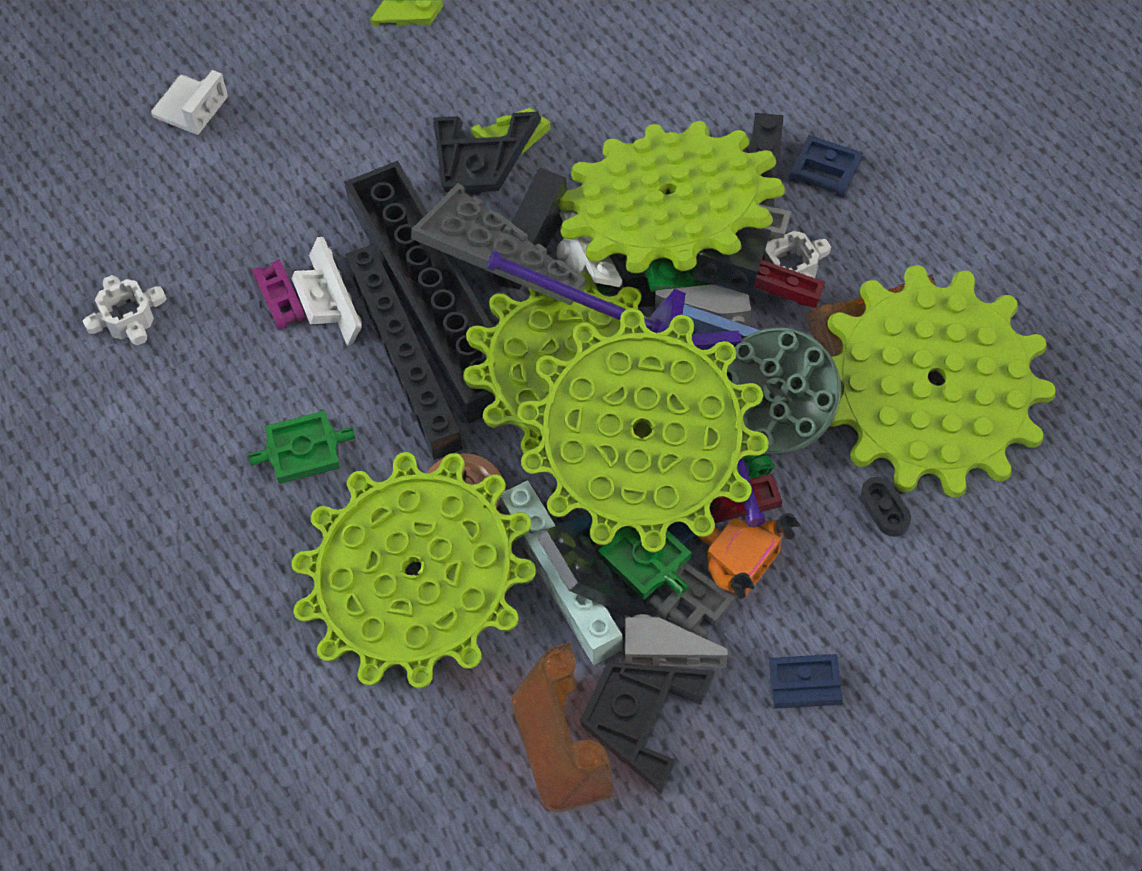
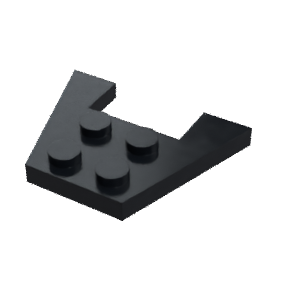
[433,111,542,193]
[537,513,652,617]
[580,662,715,794]

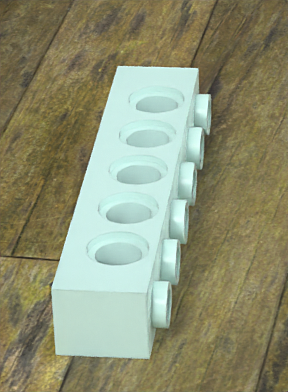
[500,480,623,666]

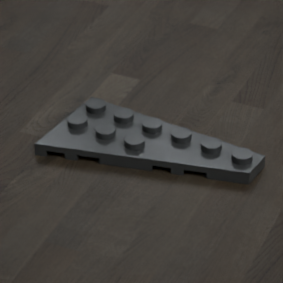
[411,183,586,305]

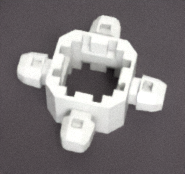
[764,231,831,278]
[83,275,166,345]

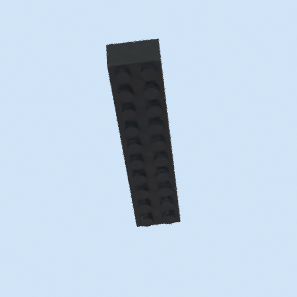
[344,160,496,423]

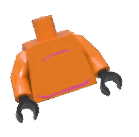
[699,513,800,599]

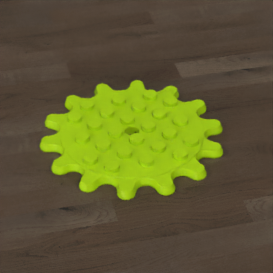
[559,121,785,273]
[827,265,1056,498]
[464,273,652,454]
[517,308,769,553]
[292,452,537,688]

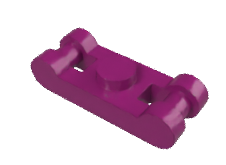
[251,259,307,331]

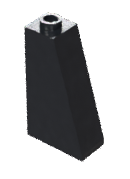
[492,168,567,290]

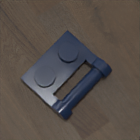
[789,135,863,198]

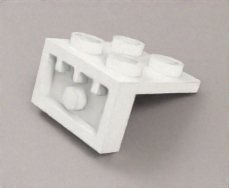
[151,70,228,135]

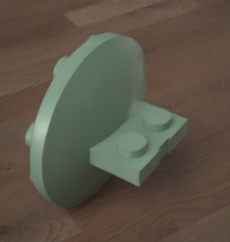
[727,327,841,455]

